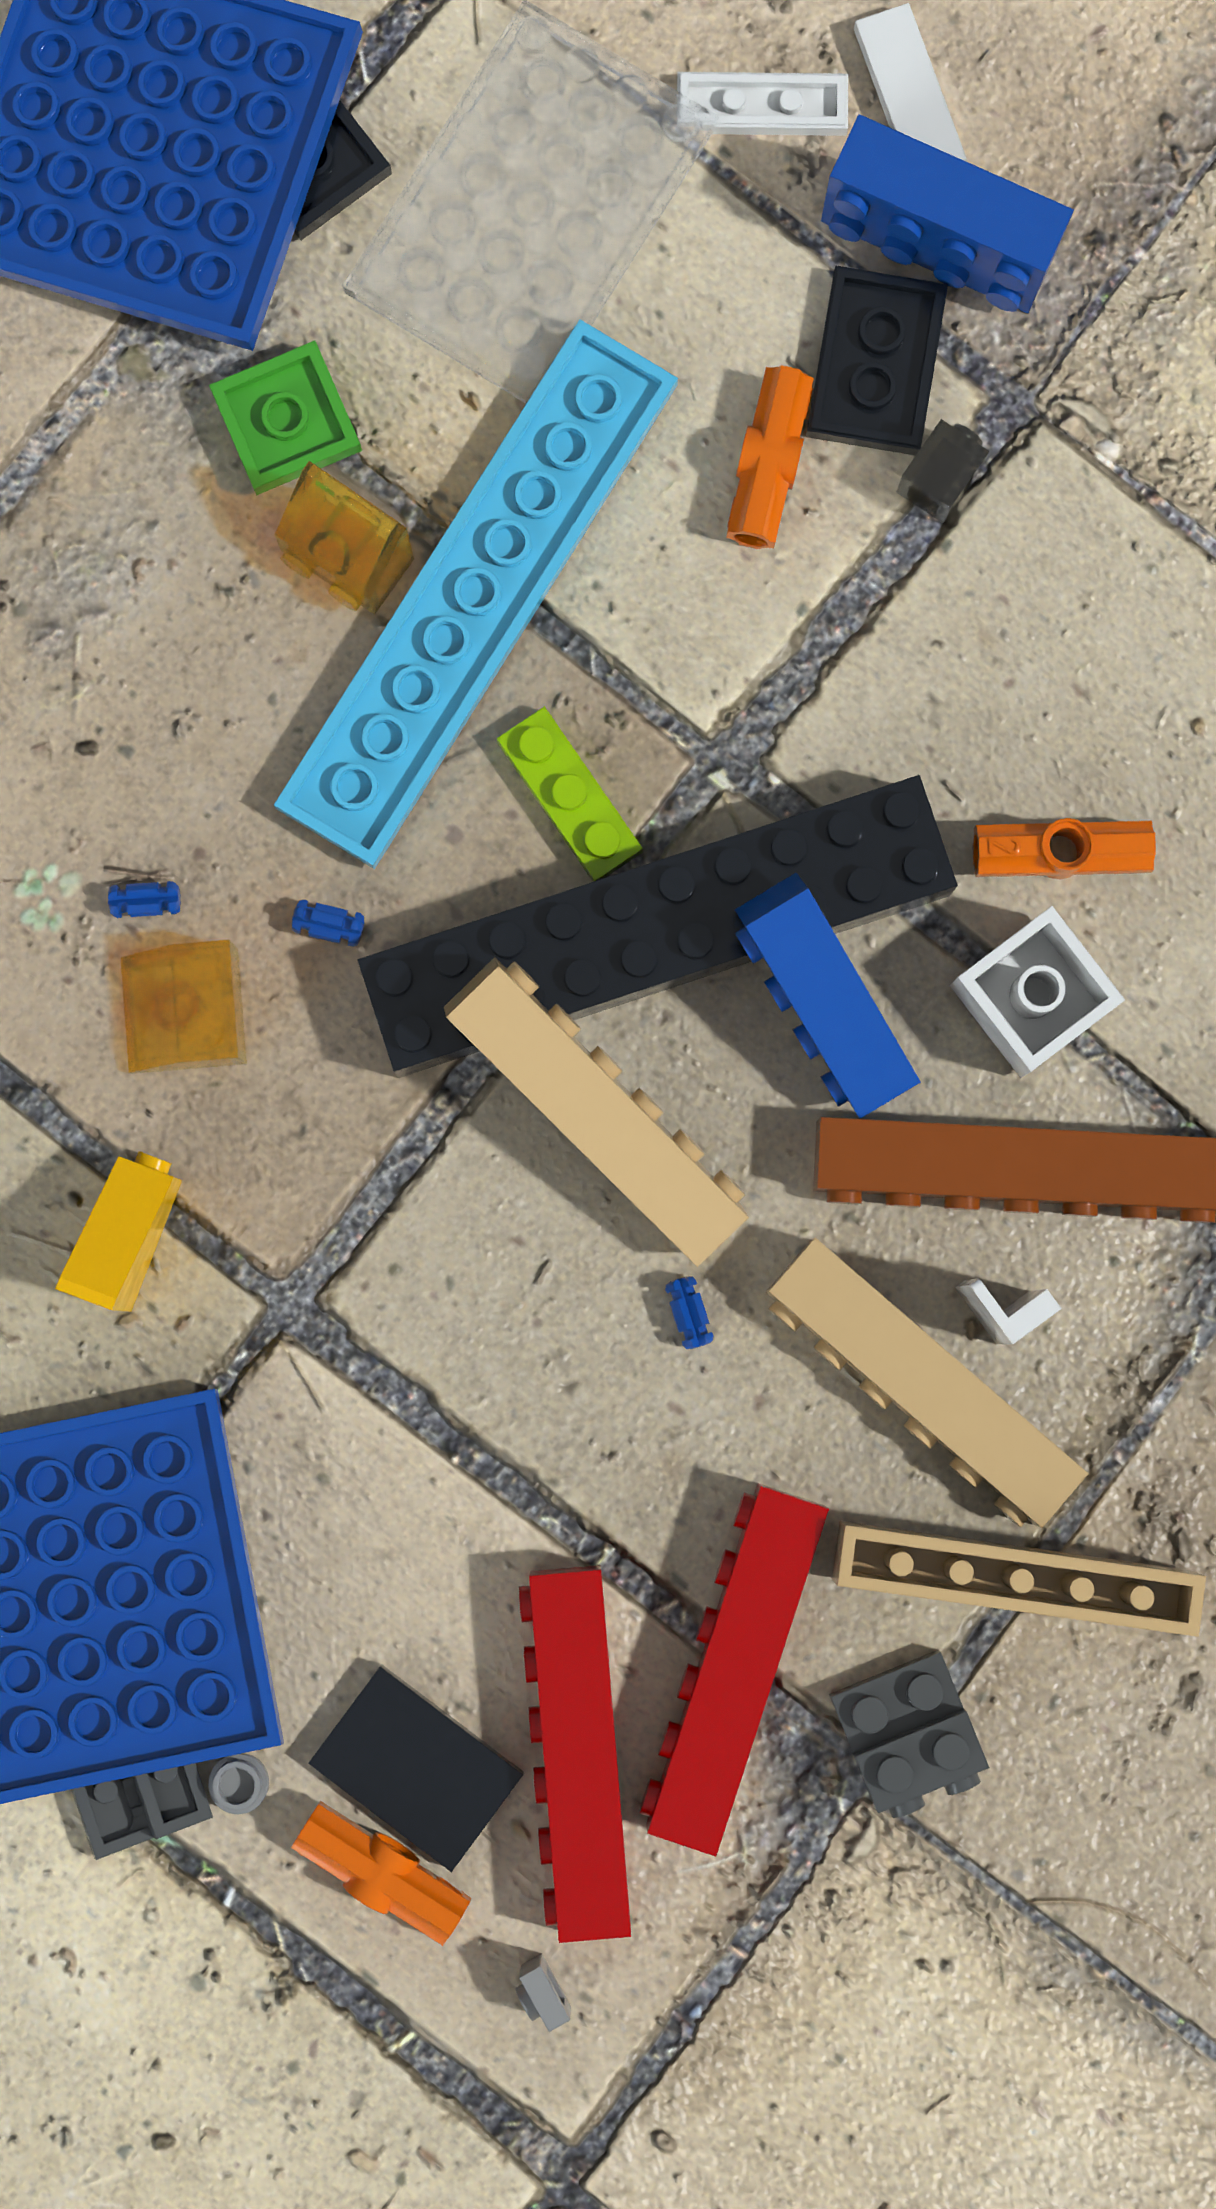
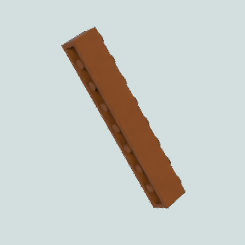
[813,1117,1216,1223]

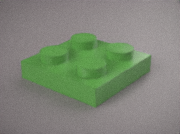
[209,340,362,496]

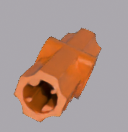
[726,365,814,549]
[972,818,1156,880]
[291,1801,471,1946]

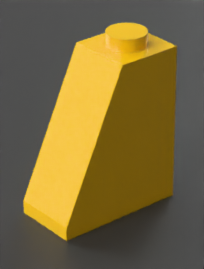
[55,1151,182,1312]

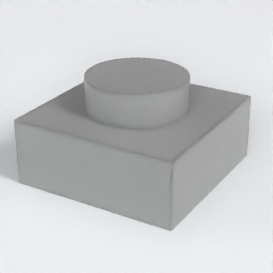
[515,1953,571,2032]

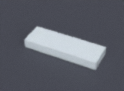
[854,3,967,161]
[677,72,848,136]

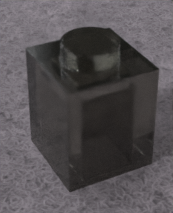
[896,419,989,524]

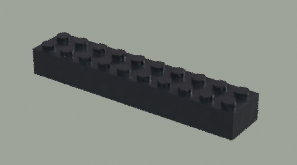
[357,775,958,1078]

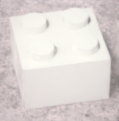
[950,906,1125,1078]

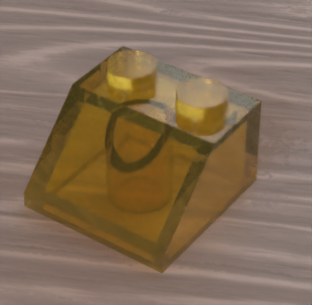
[275,461,414,615]
[120,940,247,1074]

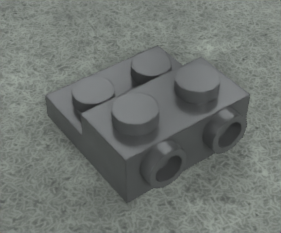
[829,1650,989,1818]

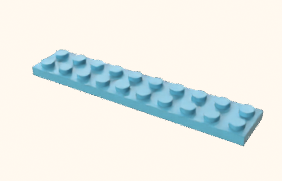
[274,319,678,869]

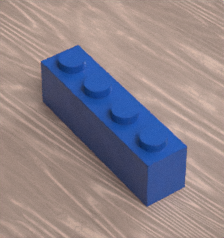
[735,873,921,1119]

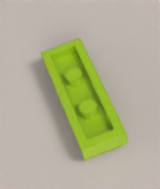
[497,706,643,882]

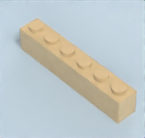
[444,957,749,1267]
[765,1237,1089,1528]
[832,1521,1206,1637]

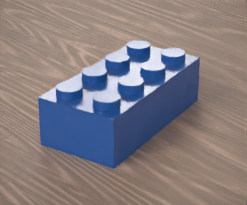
[821,114,1074,314]

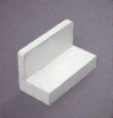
[955,1278,1062,1345]

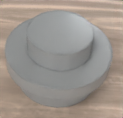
[208,1753,269,1814]

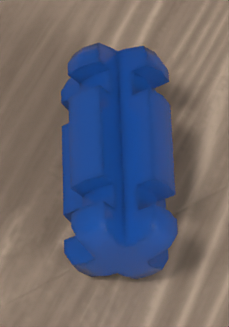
[108,881,181,918]
[292,900,364,947]
[665,1276,714,1349]

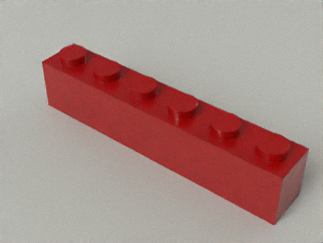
[639,1483,829,1857]
[519,1565,631,1943]

